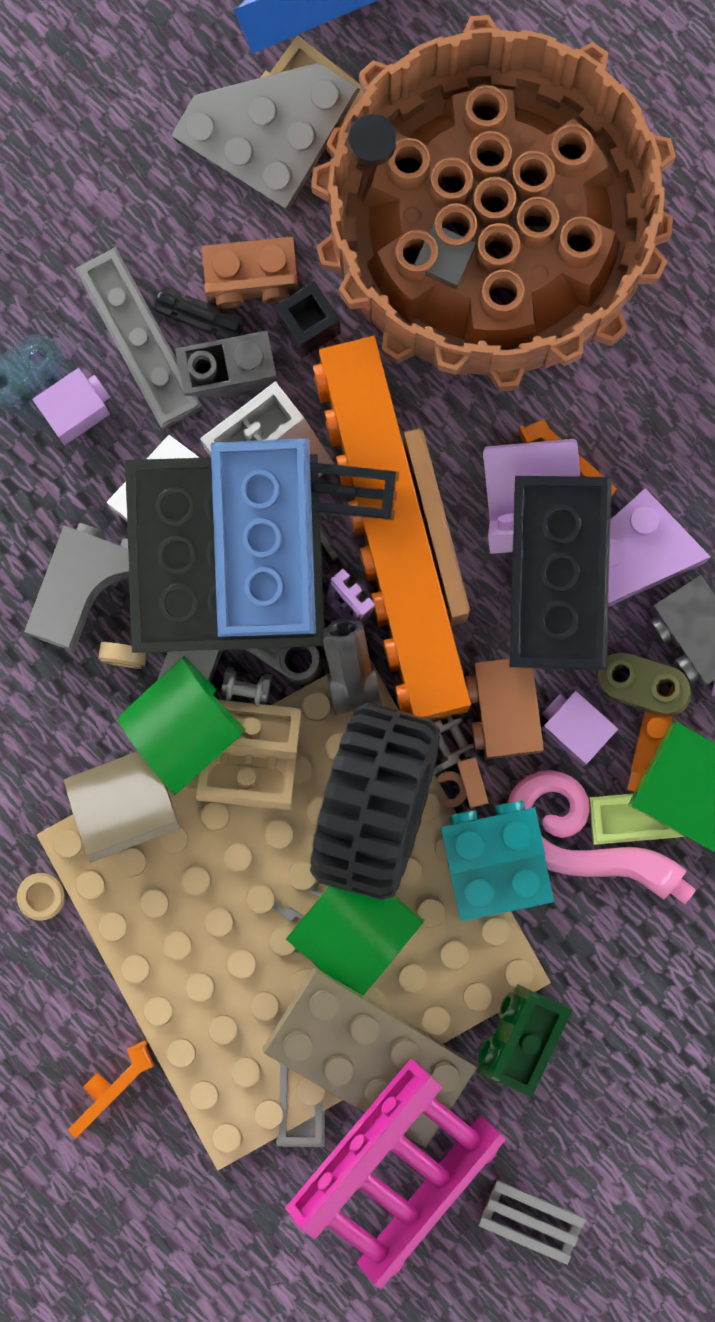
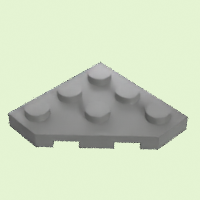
[171,63,361,209]

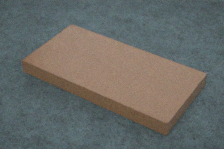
[403,428,470,628]

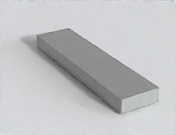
[75,247,203,430]

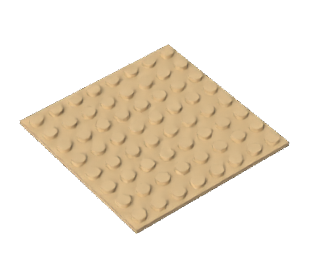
[36,658,551,1171]

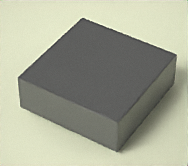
[414,224,477,289]

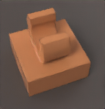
[437,757,489,809]

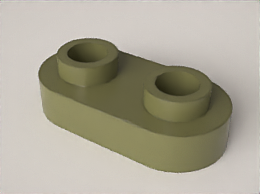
[598,653,691,717]

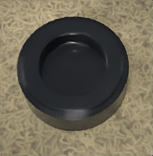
[348,114,397,166]

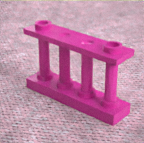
[285,1058,506,1290]

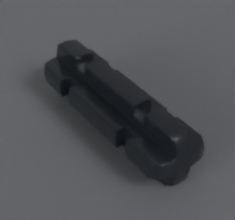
[154,287,244,339]

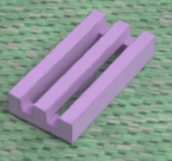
[325,569,375,626]

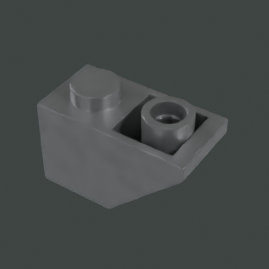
[175,331,278,397]
[648,575,715,688]

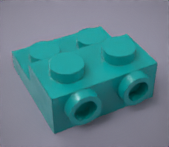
[440,800,554,922]

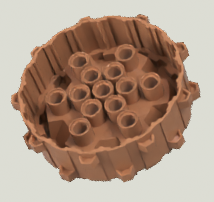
[311,15,676,392]

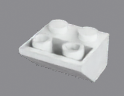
[200,381,334,478]

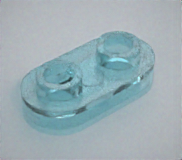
[0,334,63,410]

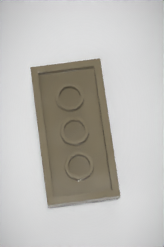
[263,967,477,1148]

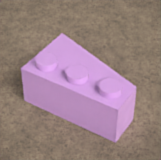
[608,488,710,607]

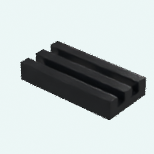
[310,462,399,520]

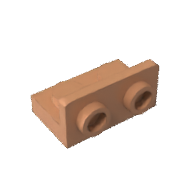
[202,236,299,309]

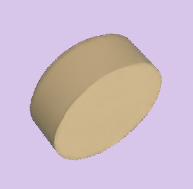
[98,642,147,669]
[17,873,66,921]

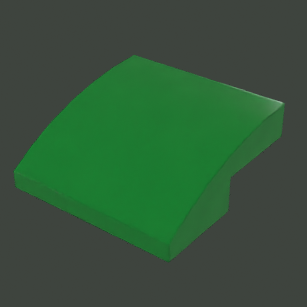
[116,656,246,795]
[286,886,425,996]

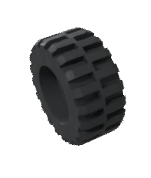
[310,703,440,901]

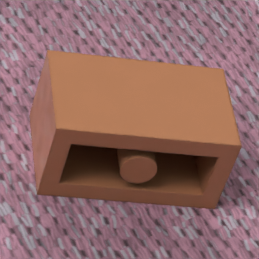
[465,659,544,760]

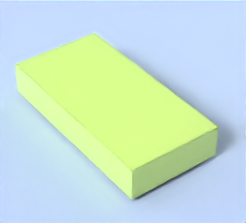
[589,794,684,845]

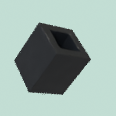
[275,281,341,358]

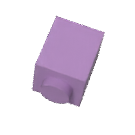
[32,368,110,446]
[541,691,618,767]

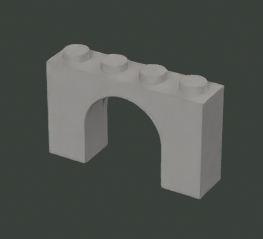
[24,523,223,683]

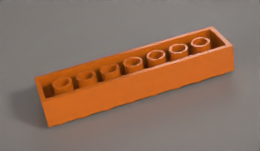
[313,335,471,721]

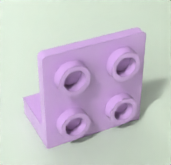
[483,439,580,554]

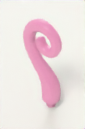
[507,770,696,904]

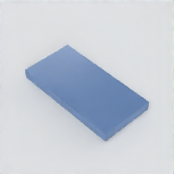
[211,438,316,637]

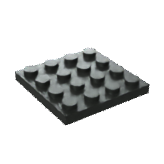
[125,454,324,653]

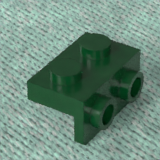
[477,984,572,1098]

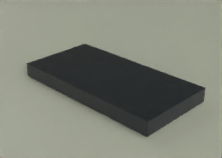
[509,476,612,670]

